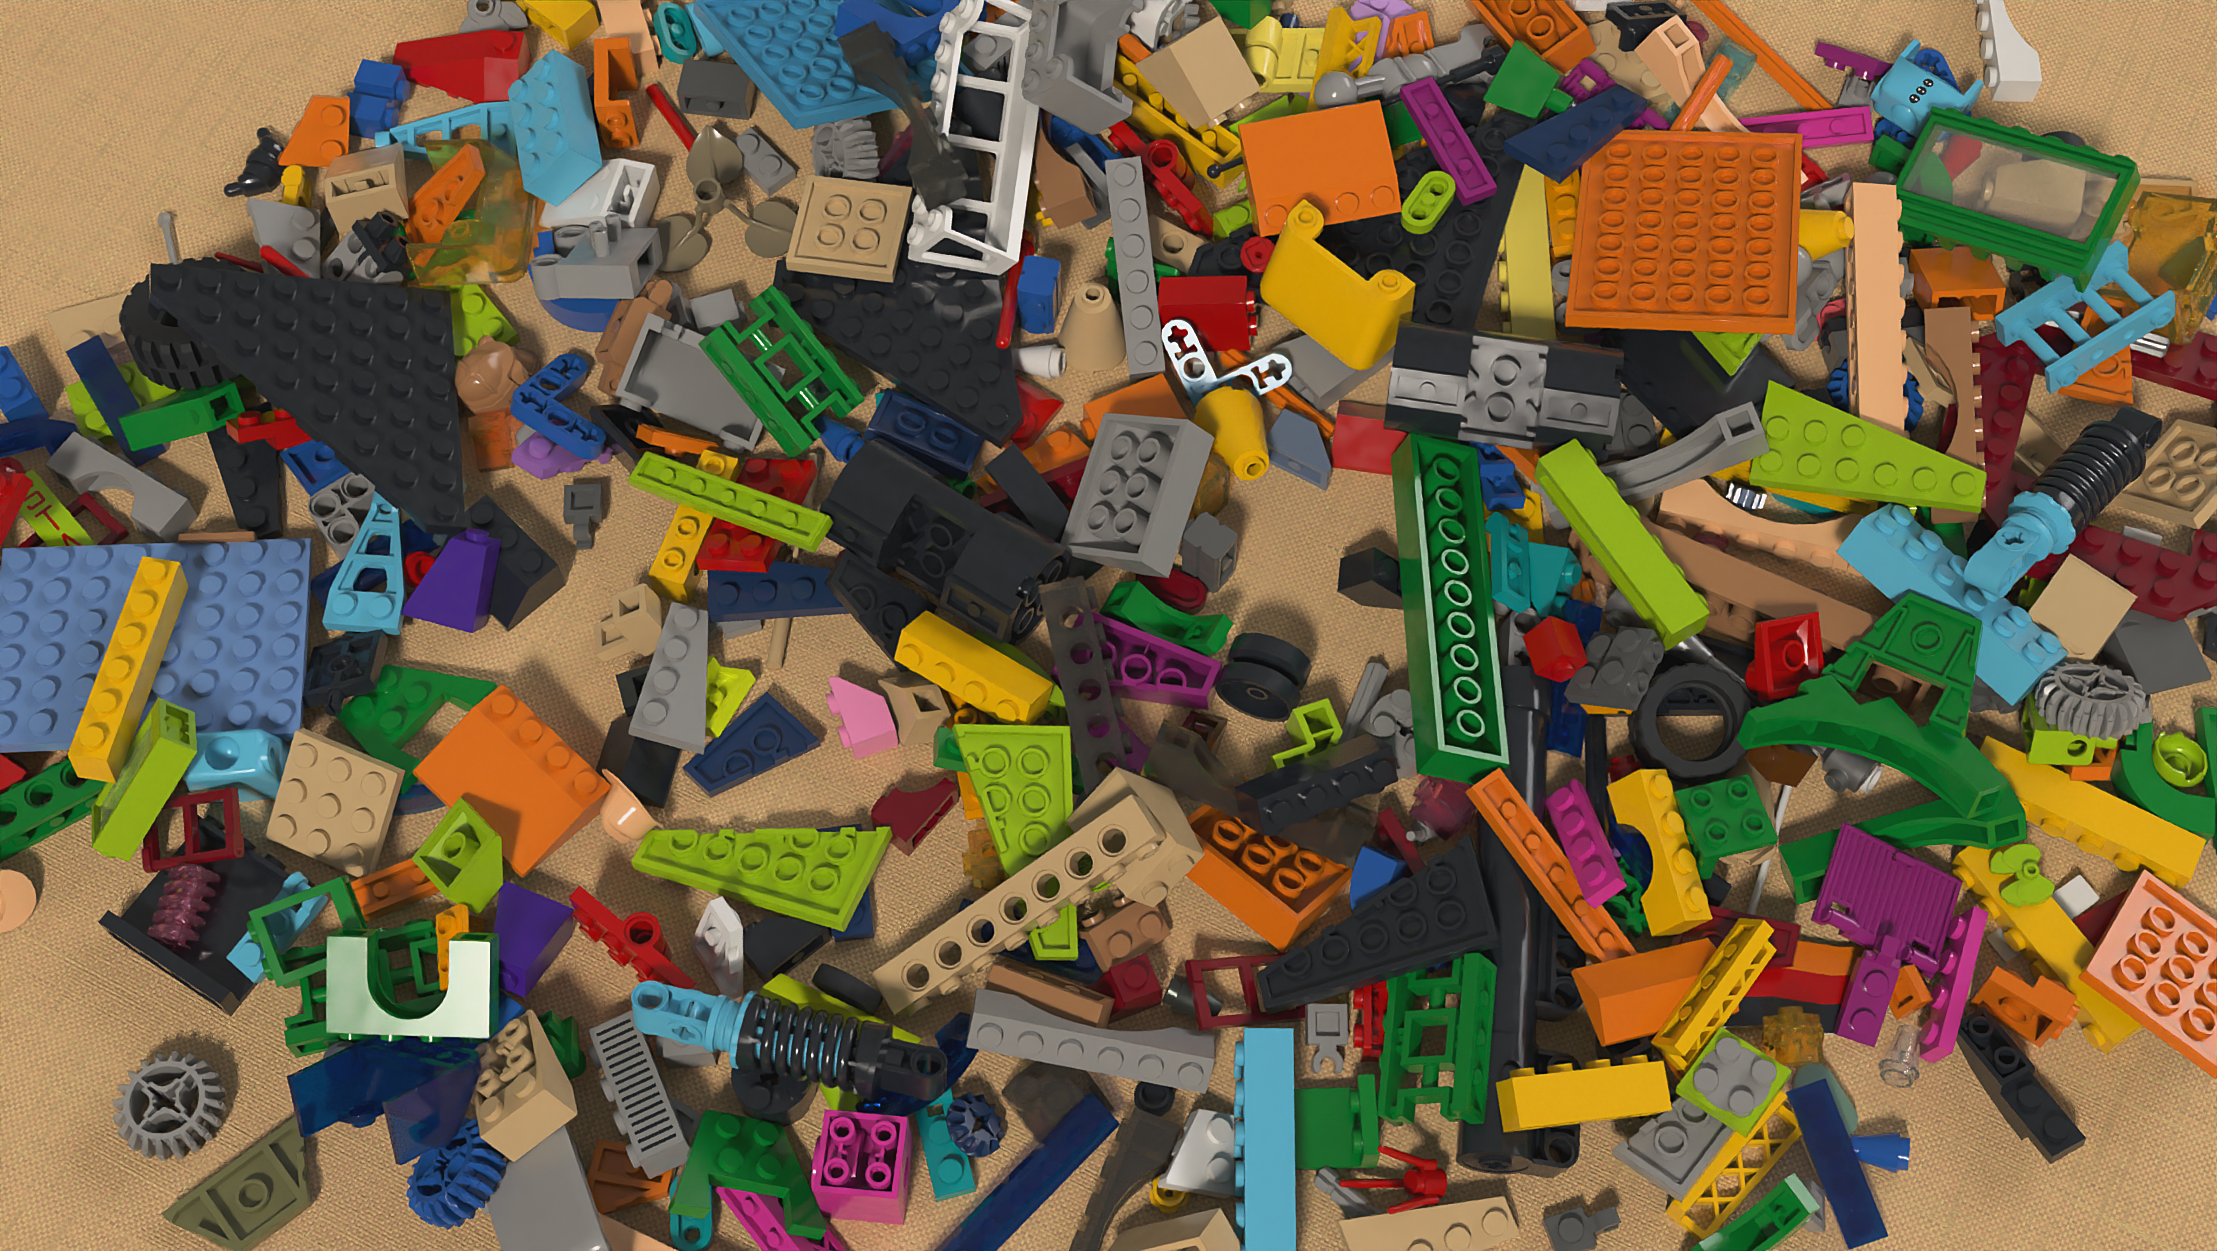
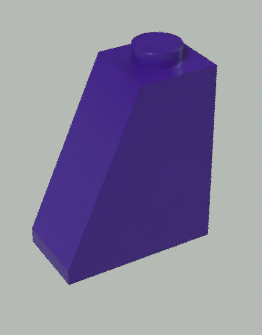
[402,528,501,633]
[494,880,574,998]

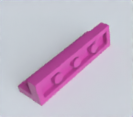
[715,1186,846,1251]

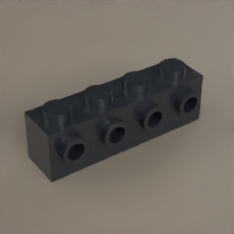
[1234,733,1398,836]

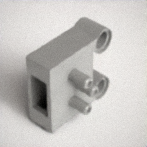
[530,213,663,300]

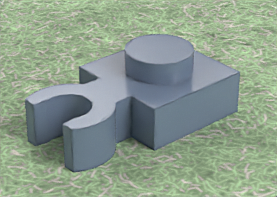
[1726,481,1767,512]

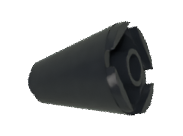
[951,69,1008,160]

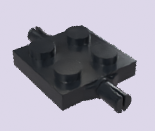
[302,629,389,716]

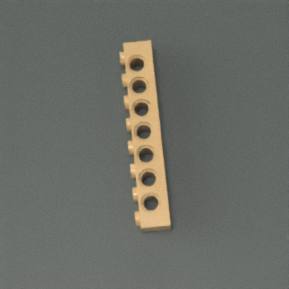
[870,794,1167,1018]

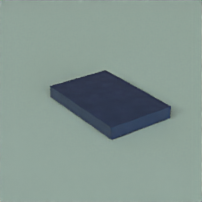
[863,388,985,482]

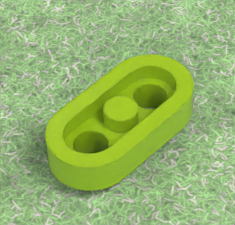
[1400,171,1456,234]

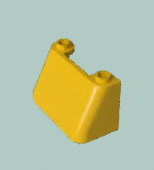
[1260,199,1416,370]

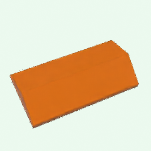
[1571,938,1739,1047]

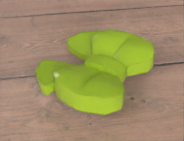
[1990,844,2055,908]

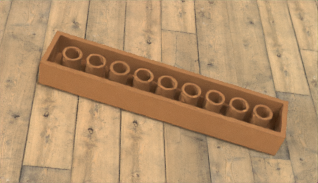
[1566,515,1932,716]

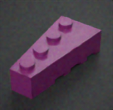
[1051,608,1222,710]

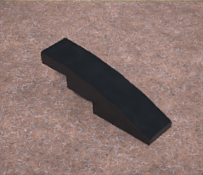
[984,443,1105,587]

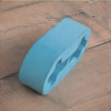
[685,2,724,59]

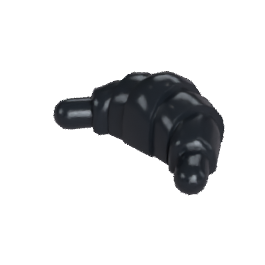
[223,127,289,197]

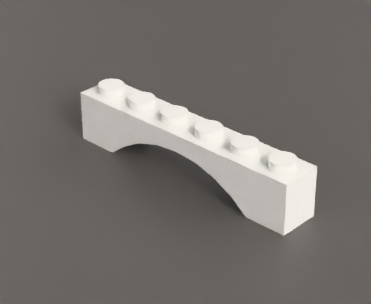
[1973,0,2042,102]

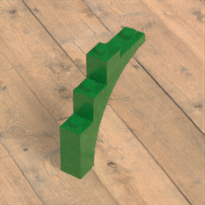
[1736,675,2009,820]

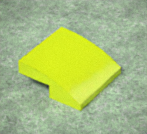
[705,656,756,738]

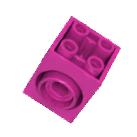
[811,1109,914,1225]

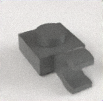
[563,483,603,550]
[1542,1206,1621,1251]

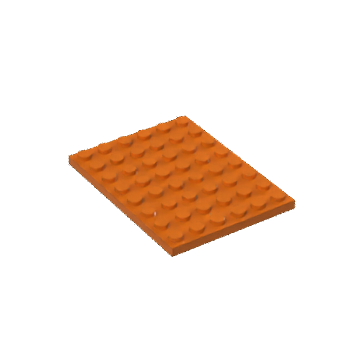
[1565,130,1803,335]

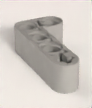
[308,472,375,562]

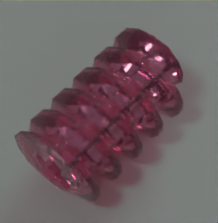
[146,863,221,952]

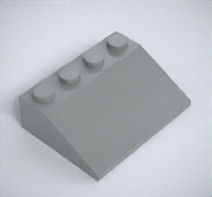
[1060,413,1215,578]

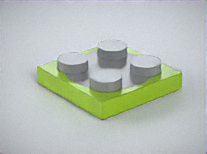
[1675,1027,1792,1138]

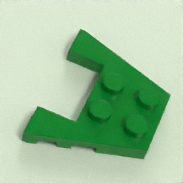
[1821,592,1983,739]
[336,664,498,795]
[668,1109,827,1240]

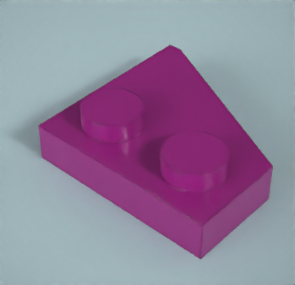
[1814,41,1894,81]

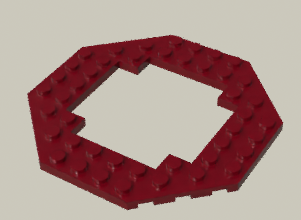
[1935,301,2217,622]

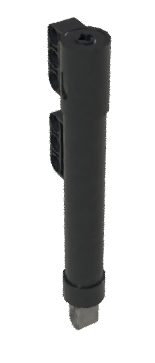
[1456,607,1586,1178]

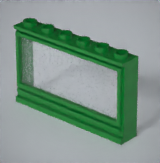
[1894,106,2141,293]

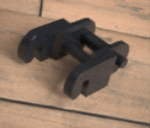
[2007,263,2050,303]

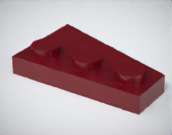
[1671,905,1802,970]

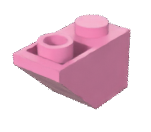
[825,676,899,760]

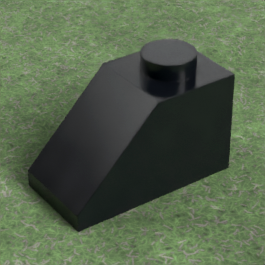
[743,916,831,984]

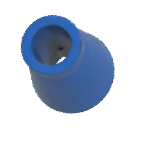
[813,415,865,463]
[1849,1132,1910,1174]

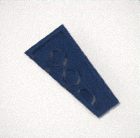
[1503,85,1647,184]
[707,561,850,623]

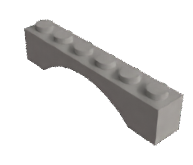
[1105,156,1166,382]
[1537,401,1770,531]
[966,988,1215,1094]

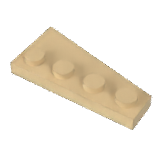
[45,291,131,373]
[1335,1195,1520,1251]

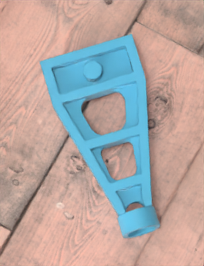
[375,101,519,168]
[322,491,407,635]

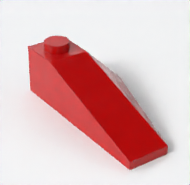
[392,30,532,105]

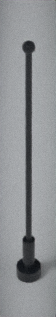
[1207,44,1507,179]

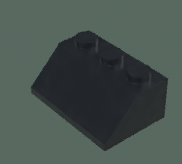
[436,495,566,632]

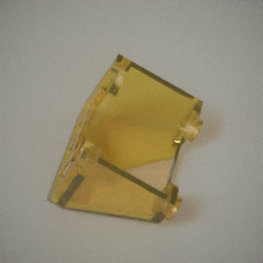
[2096,191,2217,346]

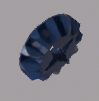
[946,1092,1006,1158]

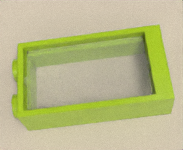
[91,697,197,862]

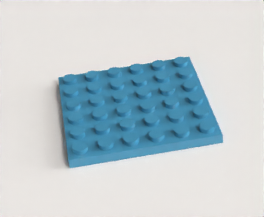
[693,0,974,130]

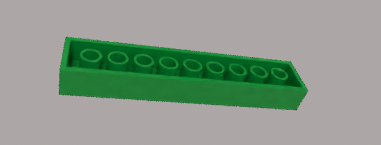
[1391,433,1509,785]

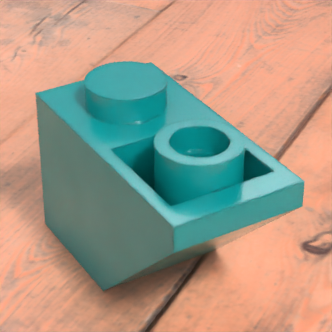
[1528,542,1582,620]

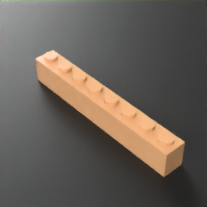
[1843,182,1910,440]

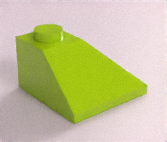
[411,797,503,915]

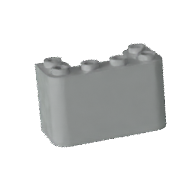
[1021,0,1144,135]

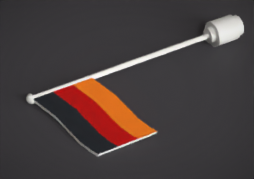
[1723,745,1870,1035]

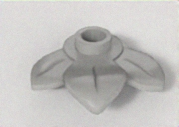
[460,0,528,34]

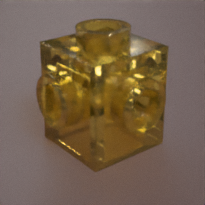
[962,829,1007,891]
[1762,1006,1824,1067]

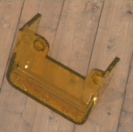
[405,139,539,286]

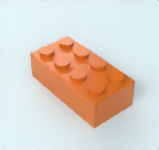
[1464,0,1597,74]

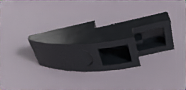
[1956,1006,2086,1164]

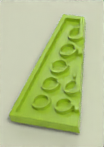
[1749,380,1987,513]
[952,724,1078,960]
[631,827,893,932]

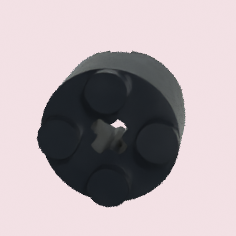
[731,1067,817,1127]

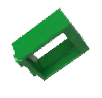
[247,874,368,987]

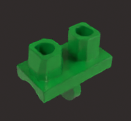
[537,1010,586,1080]

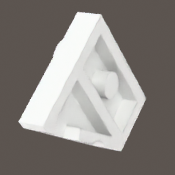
[690,896,743,1001]
[1158,1109,1234,1199]

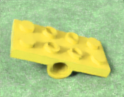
[1228,16,1325,93]

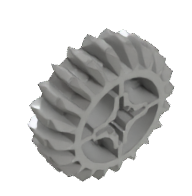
[810,115,880,183]
[2035,661,2146,740]
[112,1050,227,1162]

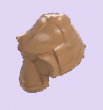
[454,335,541,424]

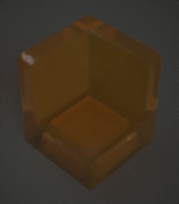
[468,412,515,473]

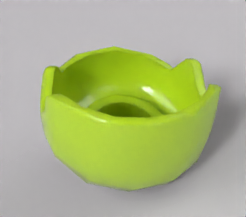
[2152,731,2208,789]

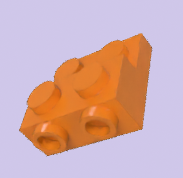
[1969,966,2080,1048]

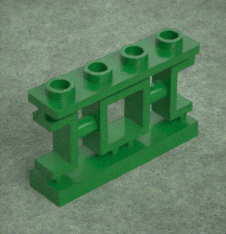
[698,285,865,459]
[281,918,447,1058]
[1376,953,1497,1127]

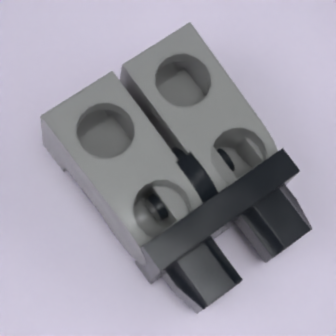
[320,211,415,286]

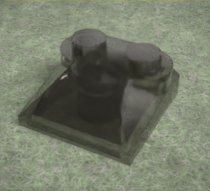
[1001,1061,1115,1159]

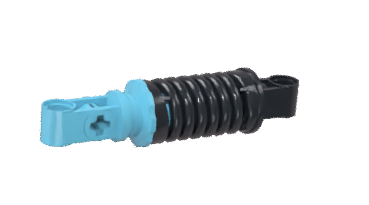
[1963,405,2163,598]
[631,981,948,1101]

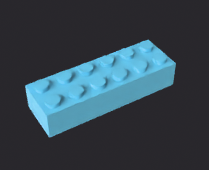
[1836,502,2069,706]
[1234,1028,1296,1251]

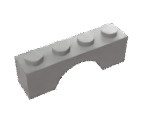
[45,432,198,543]

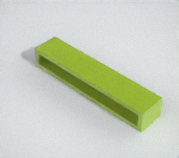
[1534,438,1710,651]

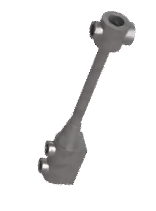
[1605,588,1878,793]

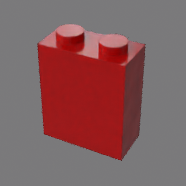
[1158,276,1258,352]

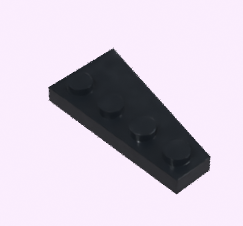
[206,402,283,540]

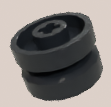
[1215,633,1312,722]

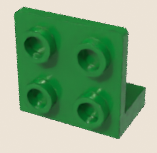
[1674,775,1778,880]
[1294,1074,1380,1170]

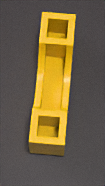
[1607,769,1713,936]

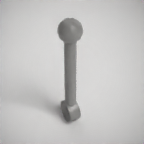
[158,212,179,265]

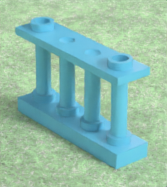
[1995,240,2175,394]

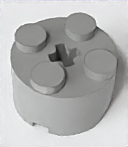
[1355,689,1417,780]

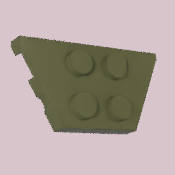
[161,1116,312,1251]

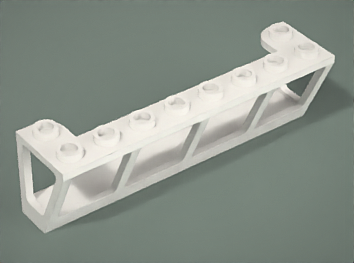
[907,0,1039,275]

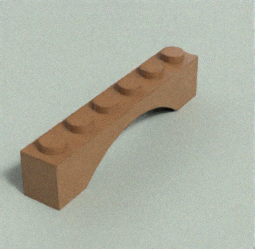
[1008,51,1098,230]
[1924,306,1986,524]

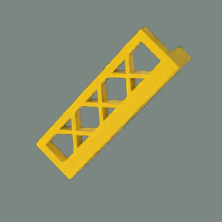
[1306,6,1382,112]
[1651,918,1776,1075]
[1665,1091,1808,1242]

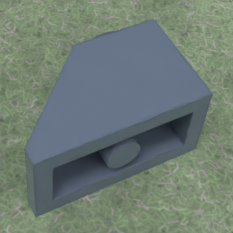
[1266,408,1332,491]

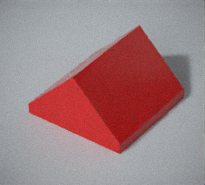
[1330,401,1408,476]

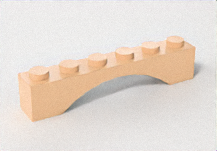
[1634,14,1808,185]
[1655,478,1866,576]

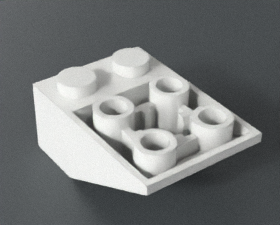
[538,158,660,229]

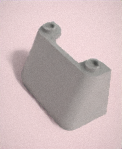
[615,312,786,454]
[481,1123,612,1251]

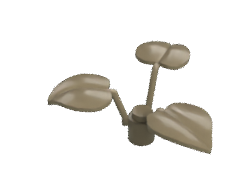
[655,125,797,273]

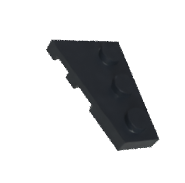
[824,549,937,673]

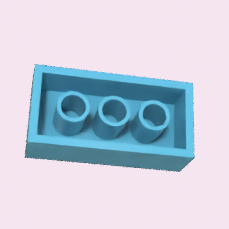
[508,49,603,207]

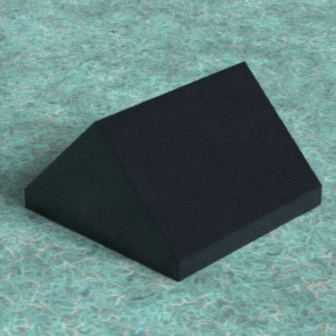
[589,404,679,473]
[595,716,683,809]

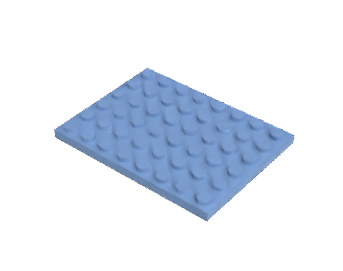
[0,538,313,753]

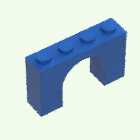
[834,0,987,73]

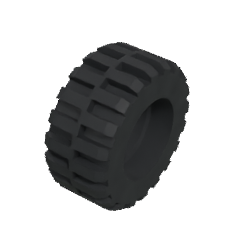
[119,257,248,391]

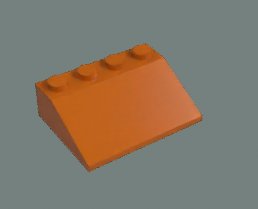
[1238,100,1402,237]
[413,684,611,878]
[1185,775,1355,953]

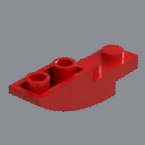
[226,407,313,451]

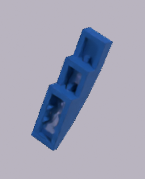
[1459,440,1526,511]

